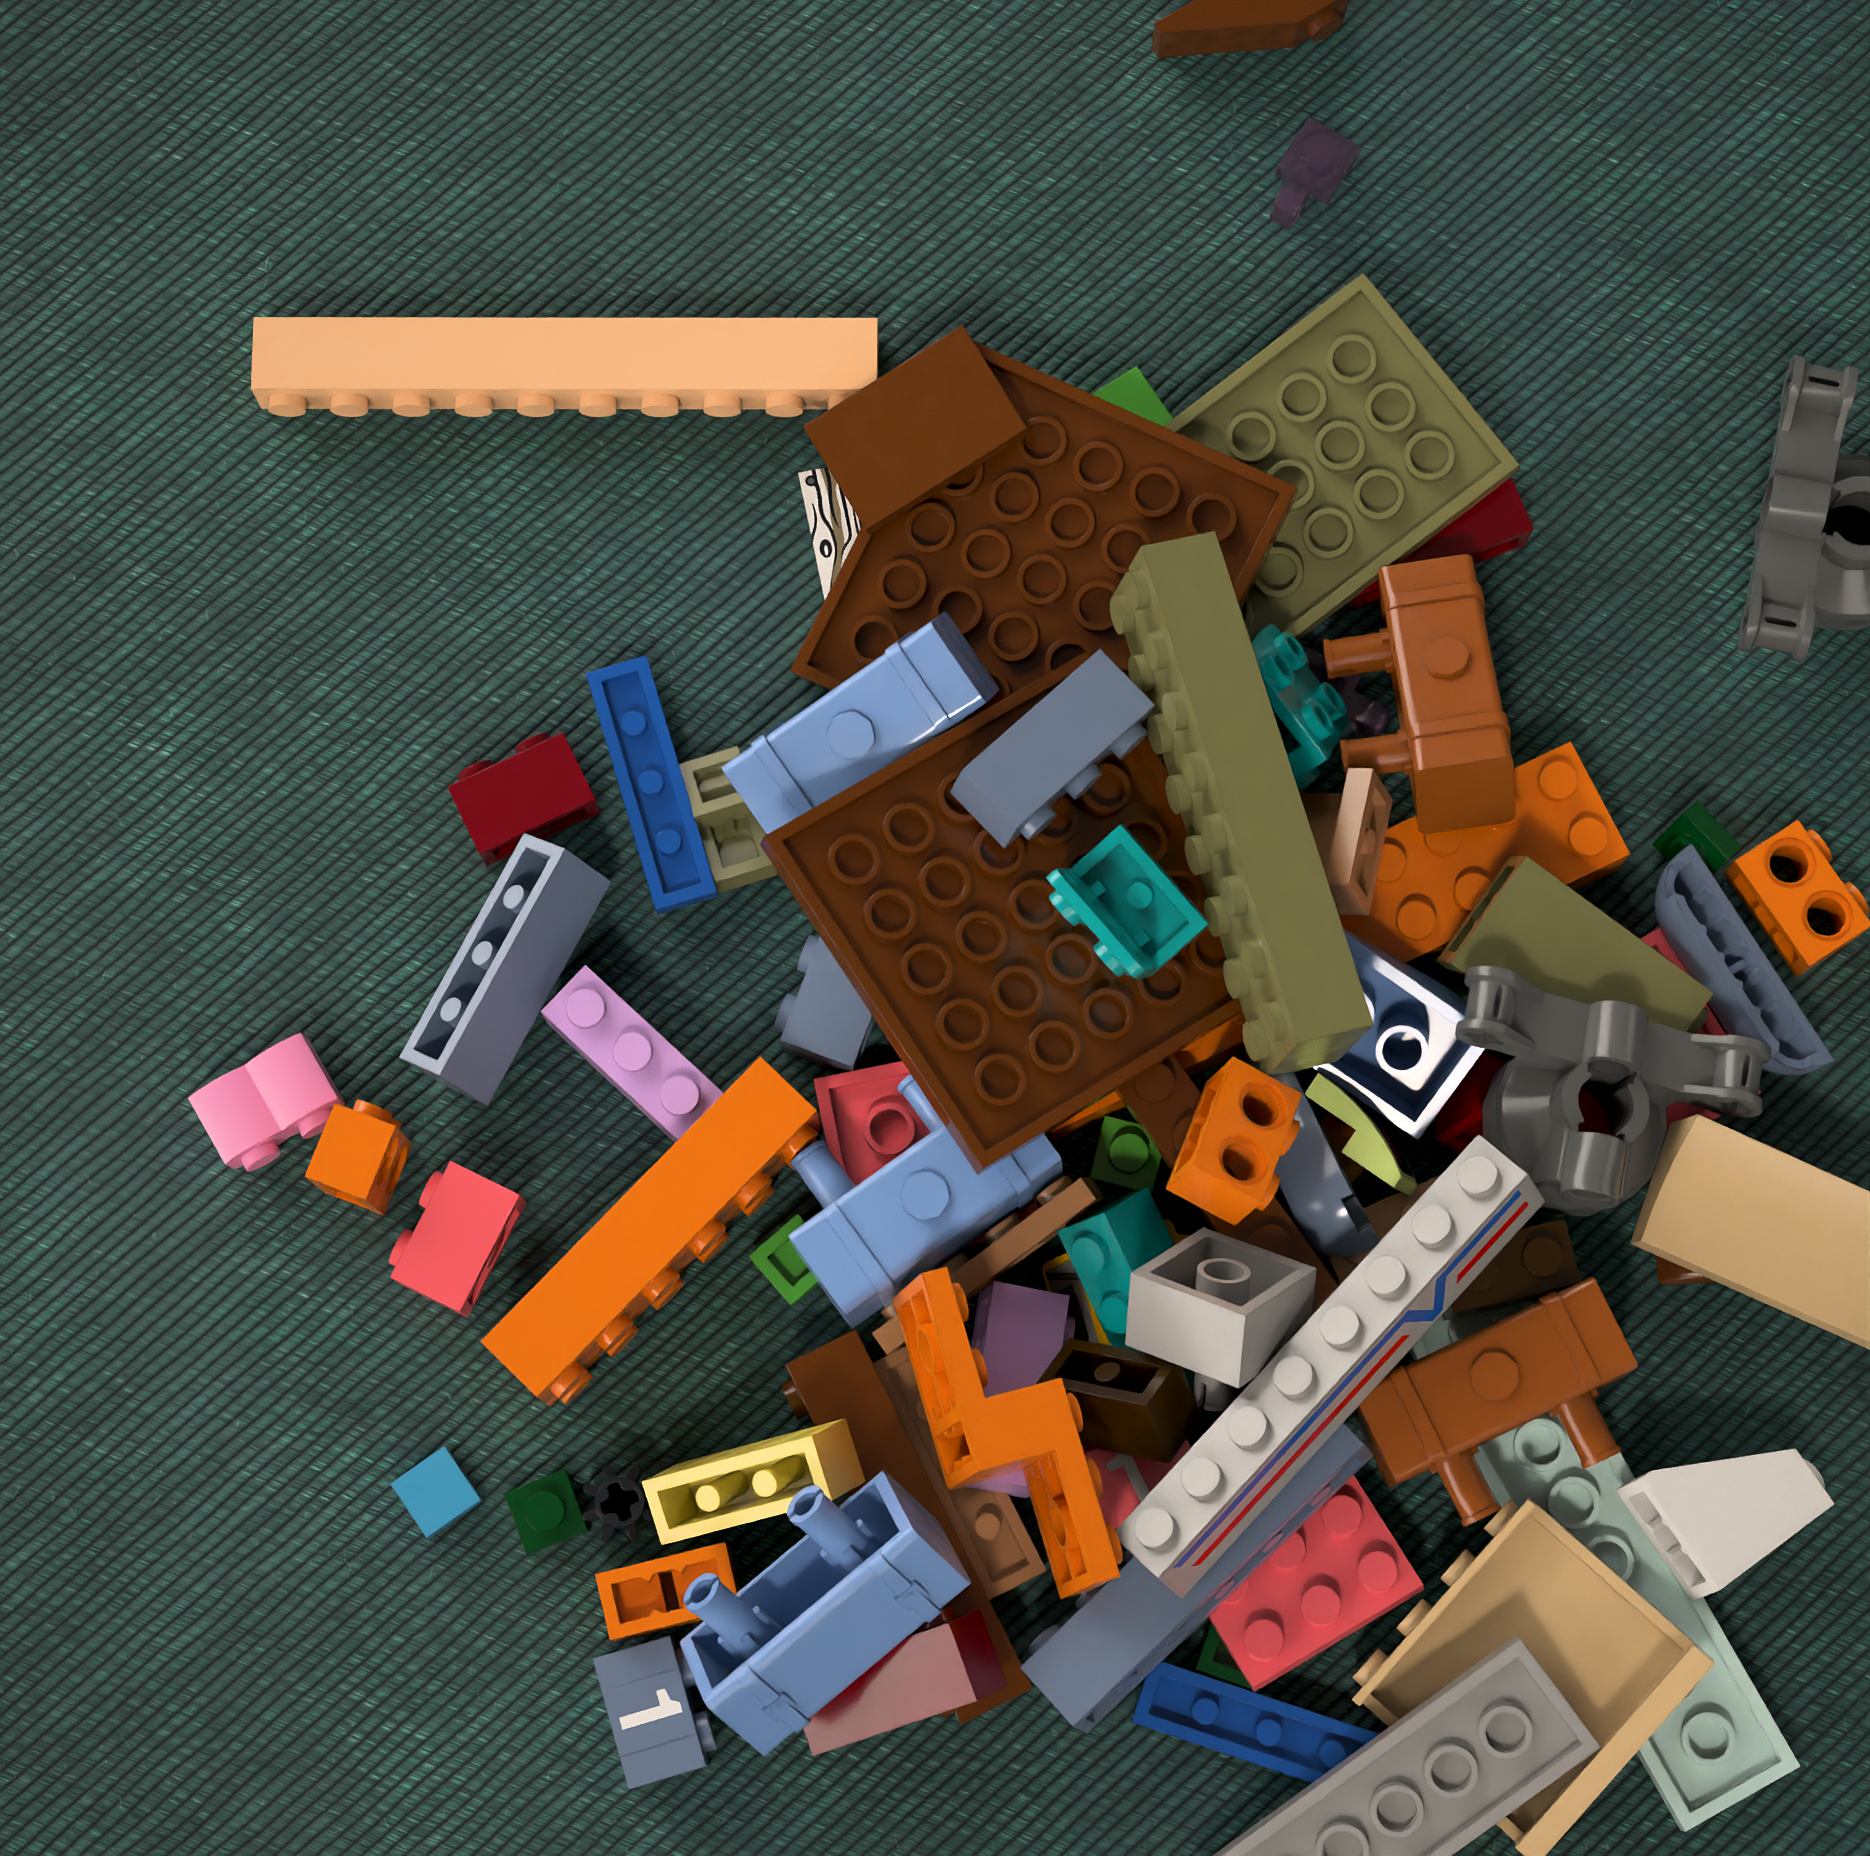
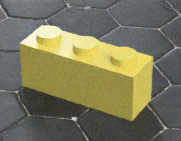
[642,1418,866,1545]

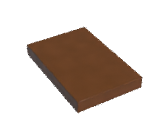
[803,325,1030,534]

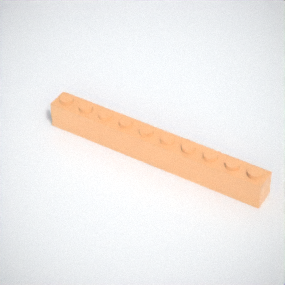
[251,317,879,417]

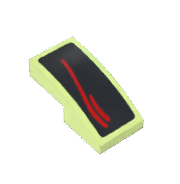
[1304,1073,1418,1196]

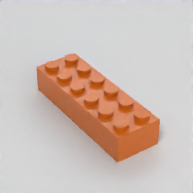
[480,1056,821,1407]

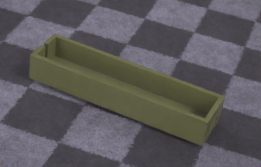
[1110,531,1374,1077]

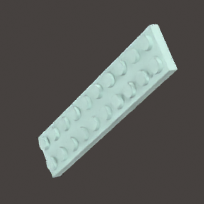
[1409,1301,1800,1832]

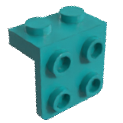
[1251,624,1349,792]
[1046,824,1211,979]

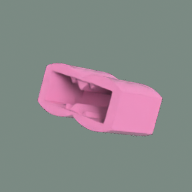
[188,1032,346,1172]

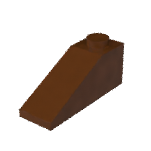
[1152,0,1348,58]

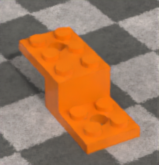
[892,1267,1122,1599]

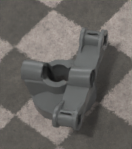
[1737,354,1870,662]
[1455,966,1771,1216]

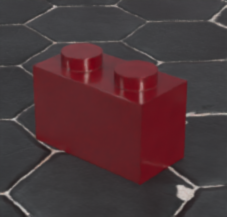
[447,732,601,867]

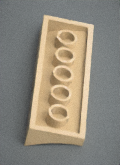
[1630,1114,1870,1350]

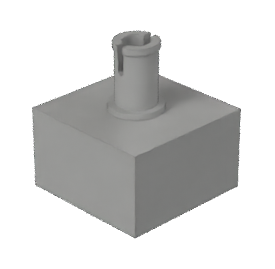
[1125,1227,1317,1411]

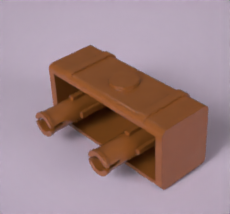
[1323,554,1516,834]
[1352,1277,1638,1527]

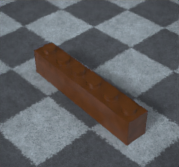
[781,1329,1033,1724]

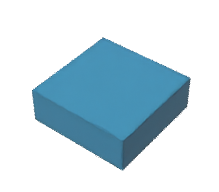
[390,1446,483,1539]

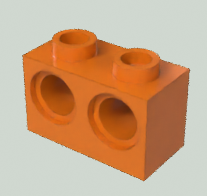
[1723,820,1870,978]
[1166,1056,1302,1226]
[305,1100,413,1216]
[595,1542,740,1642]

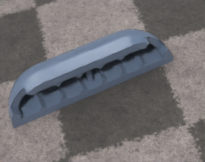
[1654,844,1834,1075]
[1237,1048,1379,1257]

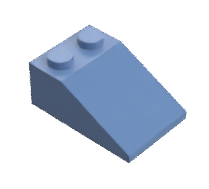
[1313,928,1484,1140]

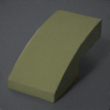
[679,746,778,893]

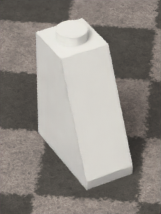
[1615,1449,1835,1601]

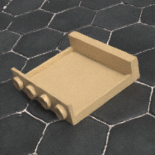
[1352,1497,1715,1856]

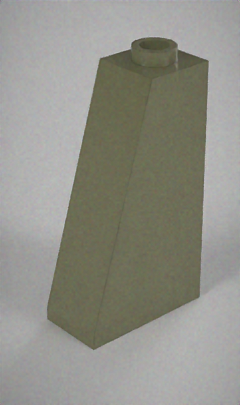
[1436,856,1714,1034]

